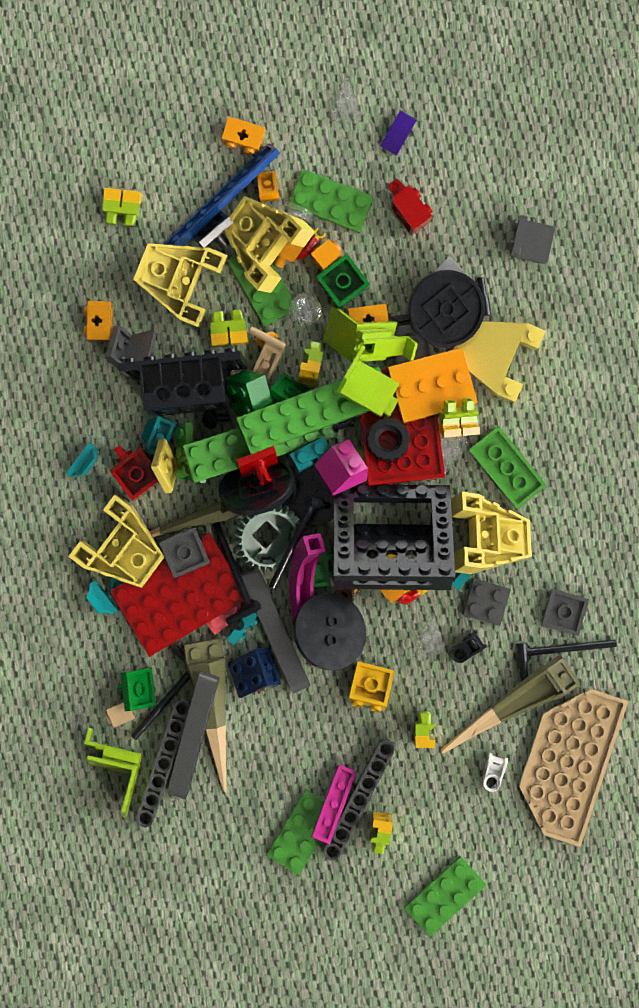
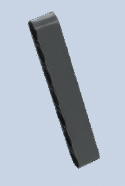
[240,567,311,694]
[167,671,220,800]
[136,699,191,828]
[324,739,395,861]

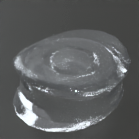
[284,201,313,226]
[289,294,322,326]

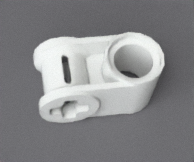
[481,753,508,792]

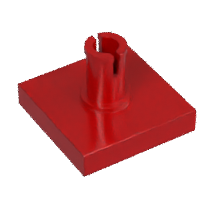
[237,446,278,485]

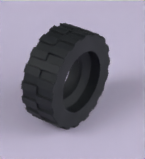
[366,418,410,462]

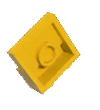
[348,661,395,712]

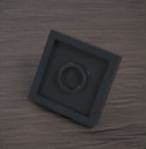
[193,211,233,250]

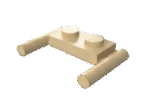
[229,326,286,384]

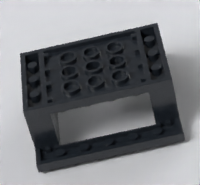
[118,348,247,416]
[333,484,455,590]

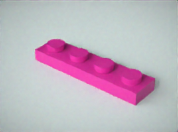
[311,765,357,845]

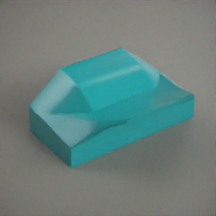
[141,415,177,455]
[66,443,98,478]
[86,580,120,615]

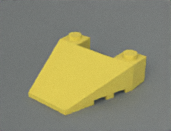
[224,196,315,293]
[133,243,228,328]
[453,321,546,403]
[451,492,532,574]
[68,495,165,588]

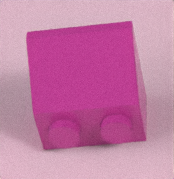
[314,439,368,496]

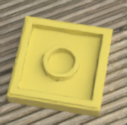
[151,438,177,493]

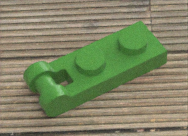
[175,422,193,479]

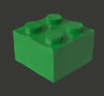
[316,254,370,309]
[226,370,273,416]

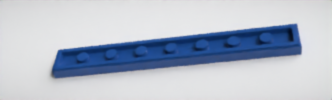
[164,144,280,246]

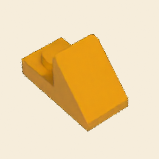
[257,171,279,203]

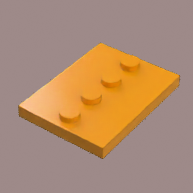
[388,348,478,424]

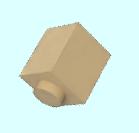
[105,701,137,727]

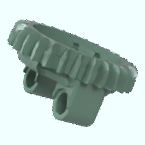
[232,505,304,572]

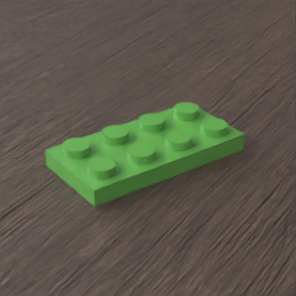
[289,169,374,233]
[227,255,298,327]
[469,426,547,510]
[266,789,325,875]
[404,856,487,936]

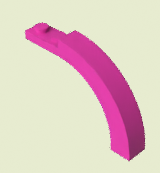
[289,533,326,667]

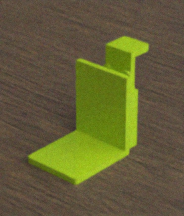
[324,306,418,362]
[336,346,400,419]
[84,728,142,818]

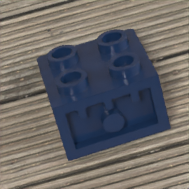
[228,648,281,698]

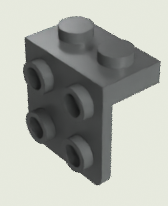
[508,215,555,264]
[105,325,156,370]

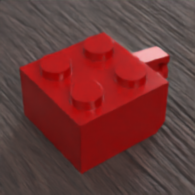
[387,178,433,236]
[109,445,159,501]

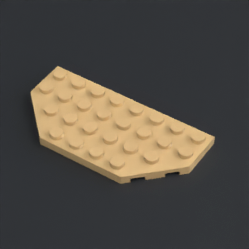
[519,688,628,847]

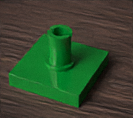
[269,372,310,402]
[117,667,156,711]

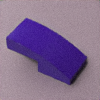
[380,110,417,156]

